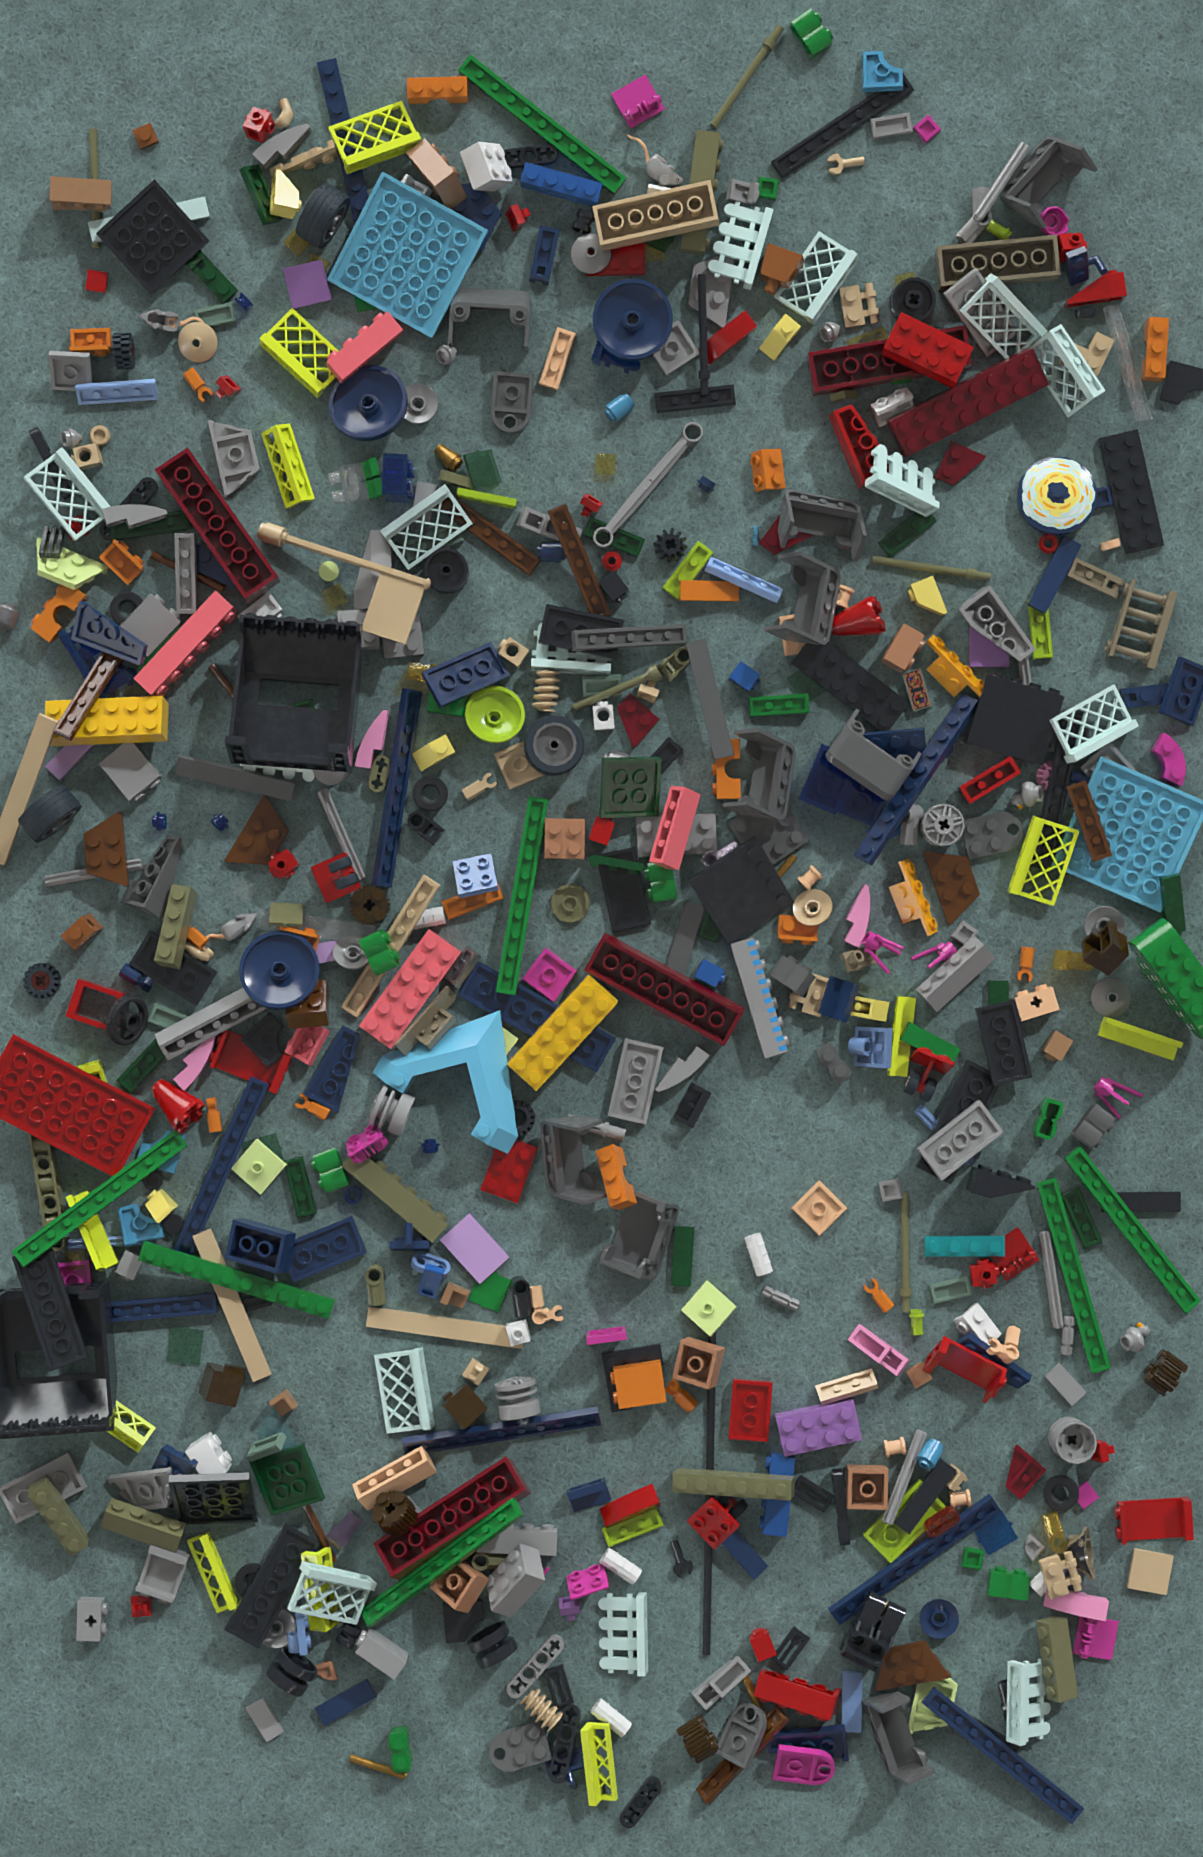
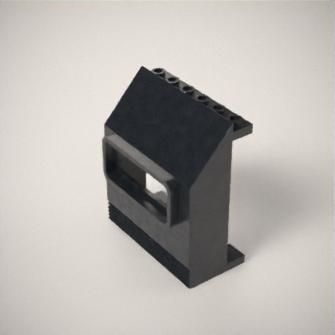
[225,613,363,773]
[0,1281,117,1439]

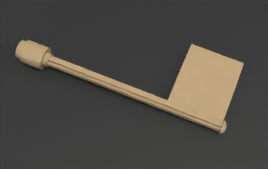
[257,522,431,645]

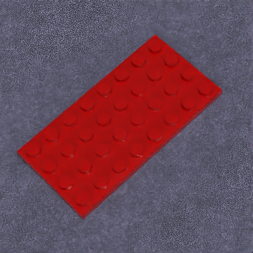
[0,1034,155,1176]

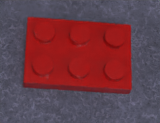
[586,242,645,277]
[480,1139,538,1203]
[728,1378,773,1442]

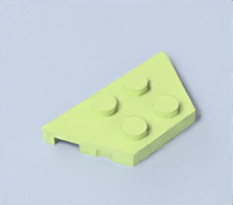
[36,537,108,590]
[908,1678,958,1734]

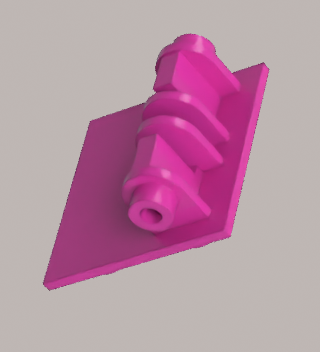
[611,74,665,129]
[346,1123,389,1164]
[566,1564,609,1600]
[1073,1616,1119,1660]

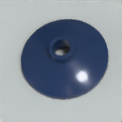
[919,1599,959,1639]

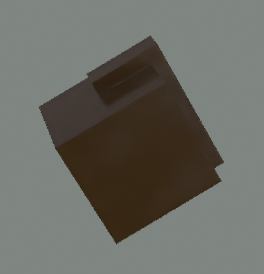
[1081,920,1129,976]
[198,1362,245,1407]
[441,1384,488,1430]

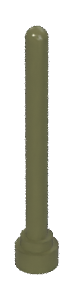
[571,664,662,711]

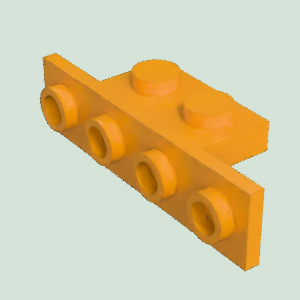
[926,634,984,697]
[889,858,938,936]

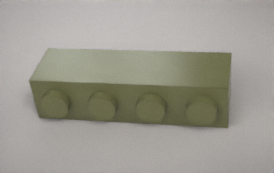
[154,884,197,969]
[27,1474,89,1557]
[101,1498,187,1553]
[1036,1615,1078,1703]

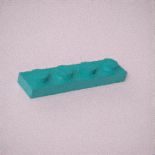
[925,1235,1005,1257]

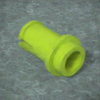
[985,219,1012,240]
[909,1309,924,1335]

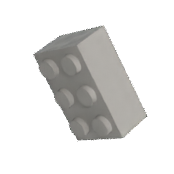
[486,1543,545,1617]

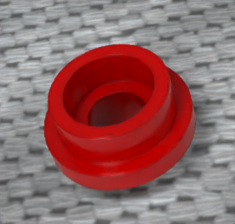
[1038,534,1059,554]
[602,551,622,572]

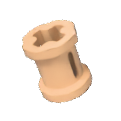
[836,585,855,609]
[797,865,823,891]
[883,1437,906,1458]
[949,1489,971,1509]

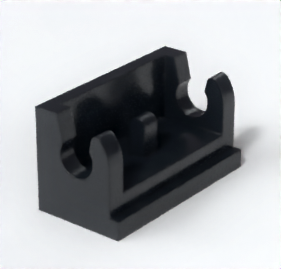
[673,1082,711,1128]

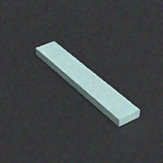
[88,197,210,243]

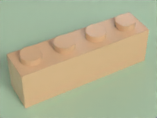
[352,1446,437,1511]

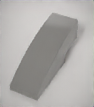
[252,124,312,170]
[102,504,167,529]
[516,507,582,542]
[655,1045,710,1092]
[691,1656,751,1710]

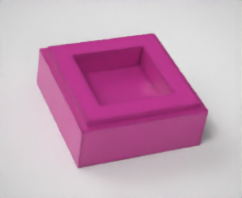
[913,114,941,144]
[1078,1481,1099,1509]

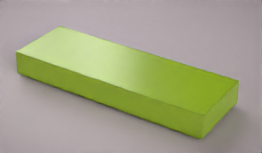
[457,487,517,509]
[662,541,714,600]
[1027,600,1053,660]
[601,1507,664,1547]

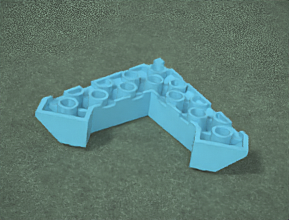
[373,1010,518,1154]

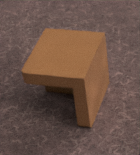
[440,1281,470,1308]
[269,1389,298,1417]

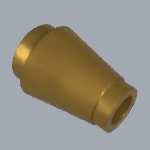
[434,444,463,472]

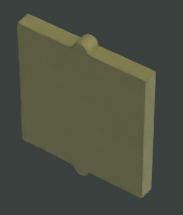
[269,902,303,928]

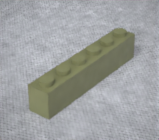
[680,130,723,256]
[342,1149,449,1243]
[672,1468,795,1501]

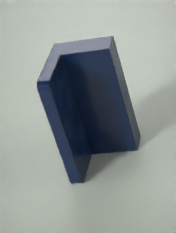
[818,976,859,1023]
[567,1478,611,1512]

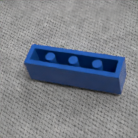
[520,162,603,207]
[759,1452,795,1537]

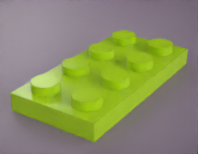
[863,1479,948,1563]

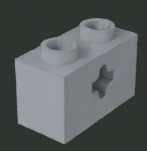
[76,1597,108,1642]

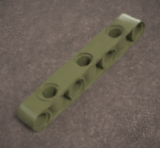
[29,1134,69,1252]

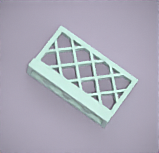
[774,232,859,325]
[959,273,1048,359]
[1030,324,1105,418]
[23,447,110,541]
[380,484,473,570]
[1049,684,1139,764]
[374,1347,435,1434]
[287,1561,377,1625]

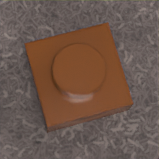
[132,123,159,150]

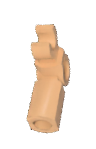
[529,1285,563,1324]
[986,1326,1020,1364]

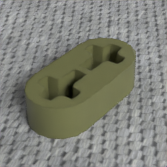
[438,470,477,490]
[368,755,391,793]

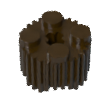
[349,885,391,925]
[1143,1349,1188,1397]
[372,1490,418,1537]
[677,1715,720,1764]

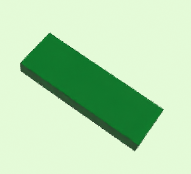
[749,693,809,717]
[899,1022,960,1062]

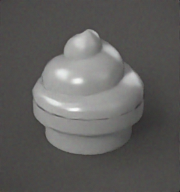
[819,322,840,342]
[436,345,457,365]
[61,429,83,449]

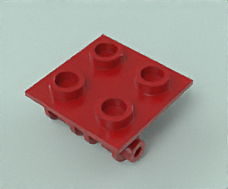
[990,1227,1039,1281]

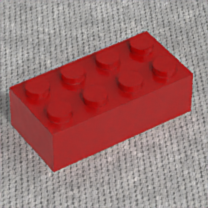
[882,312,974,389]

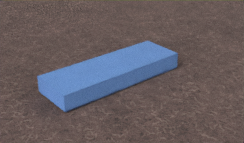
[841,1671,862,1733]

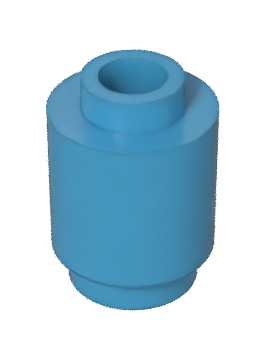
[605,393,635,422]
[917,1439,943,1470]

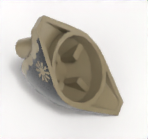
[1064,1526,1095,1580]

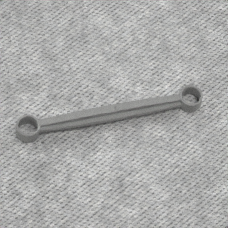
[593,422,703,549]

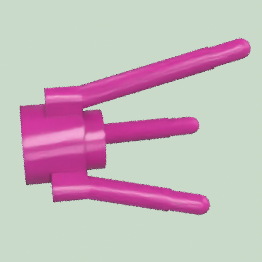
[861,931,904,974]
[911,941,957,969]
[1093,1077,1143,1119]

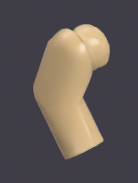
[275,98,294,129]
[184,942,214,962]

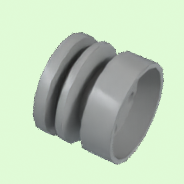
[919,804,965,846]
[368,1086,415,1136]
[495,1376,541,1420]
[1048,1416,1097,1464]

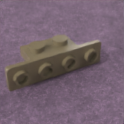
[394,986,457,1056]

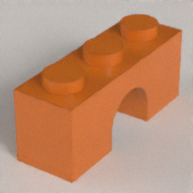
[407,76,468,104]
[1141,317,1169,382]
[30,584,89,644]
[712,739,741,799]
[596,1144,637,1210]

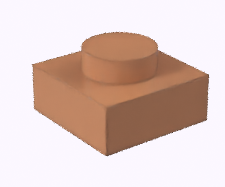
[905,1361,933,1388]

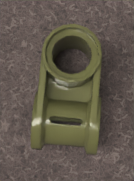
[657,647,690,683]

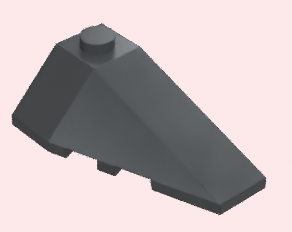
[121,835,182,918]

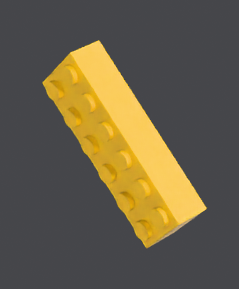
[45,696,169,746]
[507,974,618,1091]

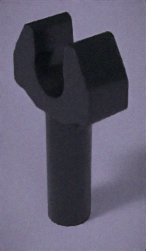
[670,1539,693,1578]

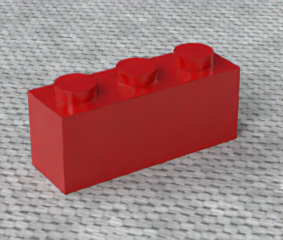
[957,756,1021,805]

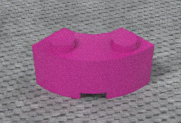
[1151,733,1186,787]

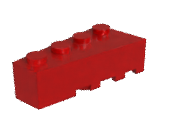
[829,404,889,490]
[754,1669,841,1721]

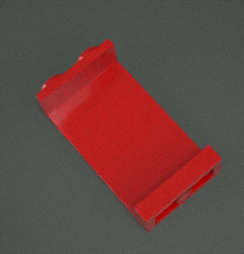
[209,1030,293,1094]
[923,1336,1007,1404]
[1114,1497,1194,1545]

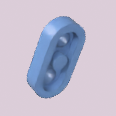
[411,1252,451,1279]

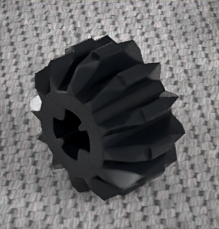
[654,528,687,563]

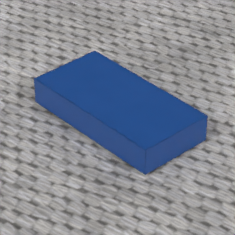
[417,1263,445,1299]

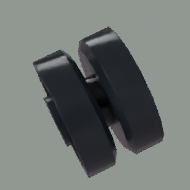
[889,277,936,321]
[424,548,469,595]
[467,1621,518,1669]
[266,1647,318,1697]

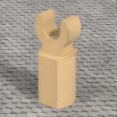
[462,773,497,801]

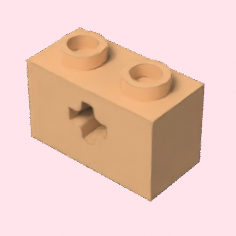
[1012,984,1060,1021]

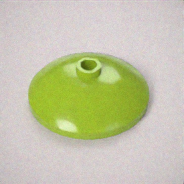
[465,686,525,743]

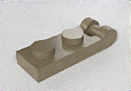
[1066,558,1125,600]

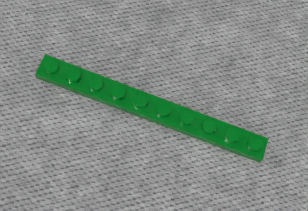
[458,54,627,195]
[496,796,548,995]
[12,1130,188,1268]
[1063,1146,1201,1314]
[1036,1177,1111,1373]
[138,1240,335,1319]
[361,1498,524,1628]

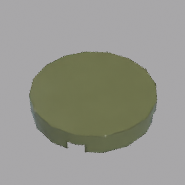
[551,884,590,923]

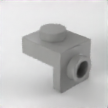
[726,179,759,205]

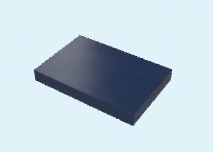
[1158,656,1203,726]

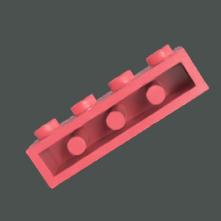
[326,311,403,384]
[649,786,701,870]

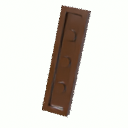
[1066,780,1112,862]

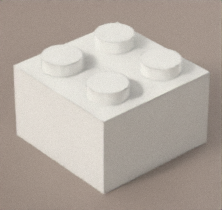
[460,142,513,192]
[185,1431,232,1474]

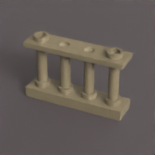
[1104,579,1178,671]

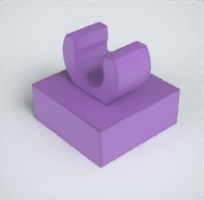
[559,1596,580,1621]

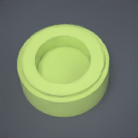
[319,561,339,582]

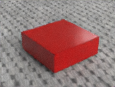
[85,269,109,293]

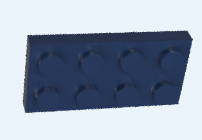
[421,642,510,708]
[288,1215,367,1283]

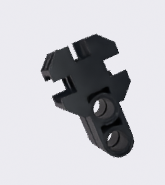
[839,1591,906,1673]

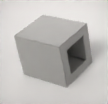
[115,1248,144,1281]

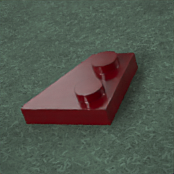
[934,441,986,486]
[759,515,813,556]
[617,693,660,748]
[1005,1444,1046,1500]

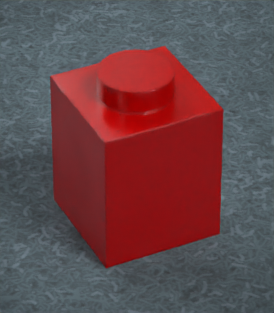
[589,817,615,846]
[749,1627,777,1662]

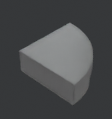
[1025,1533,1045,1562]

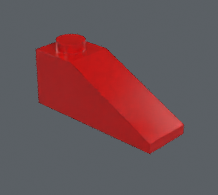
[1064,270,1127,308]

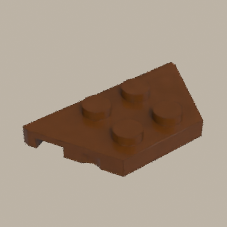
[224,795,289,865]
[83,811,129,887]
[923,851,980,925]
[876,1640,951,1691]

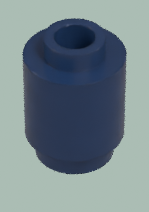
[537,542,565,562]

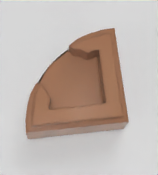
[315,1659,338,1680]

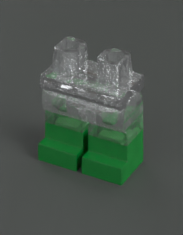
[328,457,385,505]

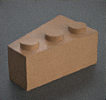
[406,139,468,209]
[50,176,112,212]

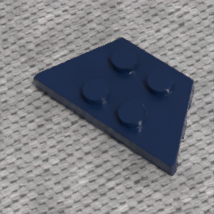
[439,183,502,253]
[151,1444,198,1509]

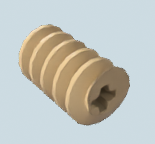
[532,670,561,713]
[519,1689,563,1732]

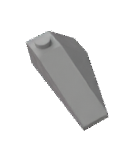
[354,530,392,610]
[958,585,1036,662]

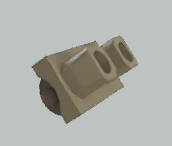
[839,946,878,973]

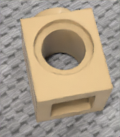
[71,443,103,470]
[498,637,529,668]

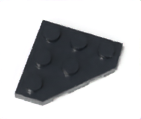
[602,1343,664,1412]

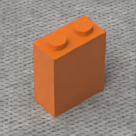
[610,1360,666,1409]

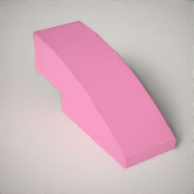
[355,710,389,769]
[844,884,870,948]
[174,1035,218,1091]
[848,1324,910,1376]
[1043,1590,1109,1621]

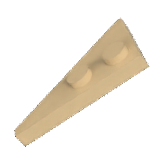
[270,139,338,177]

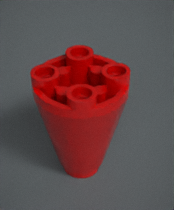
[831,596,886,636]
[151,1079,205,1134]

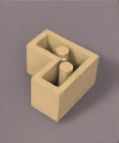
[1058,332,1115,377]

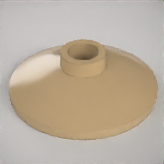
[178,322,218,362]
[793,889,832,926]

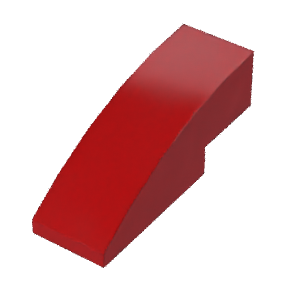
[698,310,757,366]
[600,1484,661,1528]

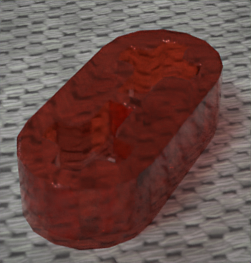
[923,1506,960,1538]

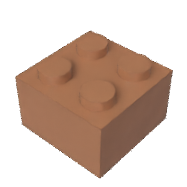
[880,624,925,673]
[544,818,585,859]
[672,1337,725,1390]
[846,1464,888,1510]
[430,1559,489,1613]

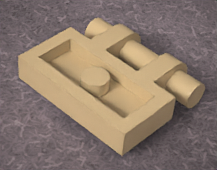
[839,283,879,329]
[788,974,829,1017]
[1038,1551,1082,1599]

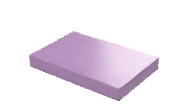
[440,1213,509,1284]

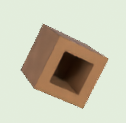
[1042,1030,1073,1062]

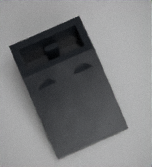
[966,1164,1035,1198]

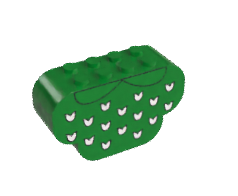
[1128,918,1203,1039]

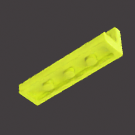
[261,423,315,509]
[887,996,916,1077]
[1098,1017,1183,1061]
[66,1191,119,1272]
[107,1400,156,1453]
[187,1531,239,1613]
[301,1547,339,1632]
[580,1722,618,1806]

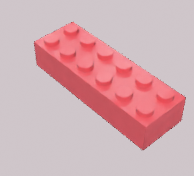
[133,590,238,696]
[359,929,462,1049]

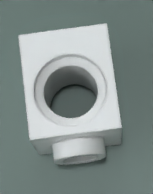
[593,701,614,731]
[506,1319,531,1346]

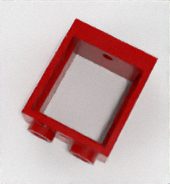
[65,978,126,1030]

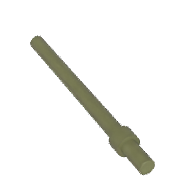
[710,24,784,128]
[89,128,100,249]
[872,556,991,581]
[900,1193,912,1312]

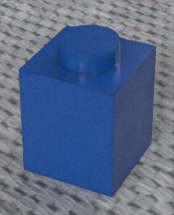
[729,661,760,692]
[694,959,726,987]

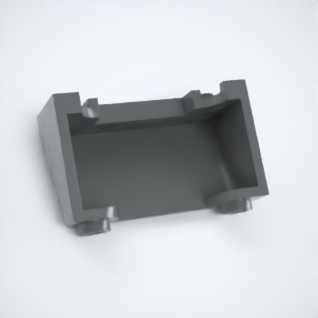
[599,1190,679,1280]

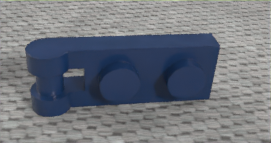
[529,225,560,285]
[1119,683,1169,709]

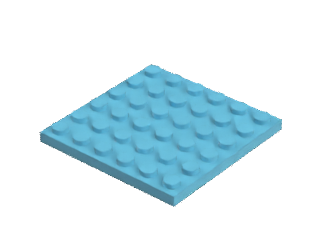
[327,171,489,338]
[1051,756,1203,913]

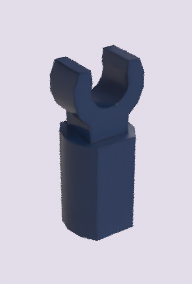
[119,963,154,992]

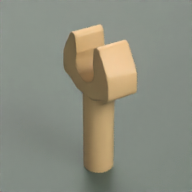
[827,153,865,175]

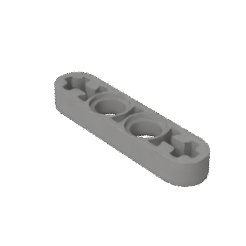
[506,1634,564,1698]

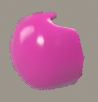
[1040,206,1069,237]

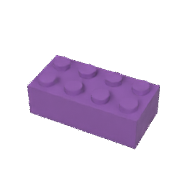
[775,1397,862,1457]

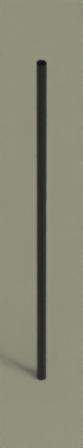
[702,1332,716,1655]

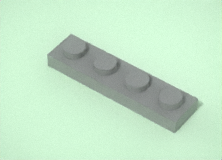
[175,533,198,614]

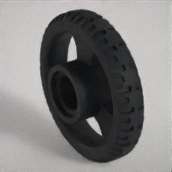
[106,995,148,1046]

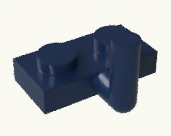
[1065,246,1108,286]
[389,1223,430,1251]
[545,1746,584,1789]

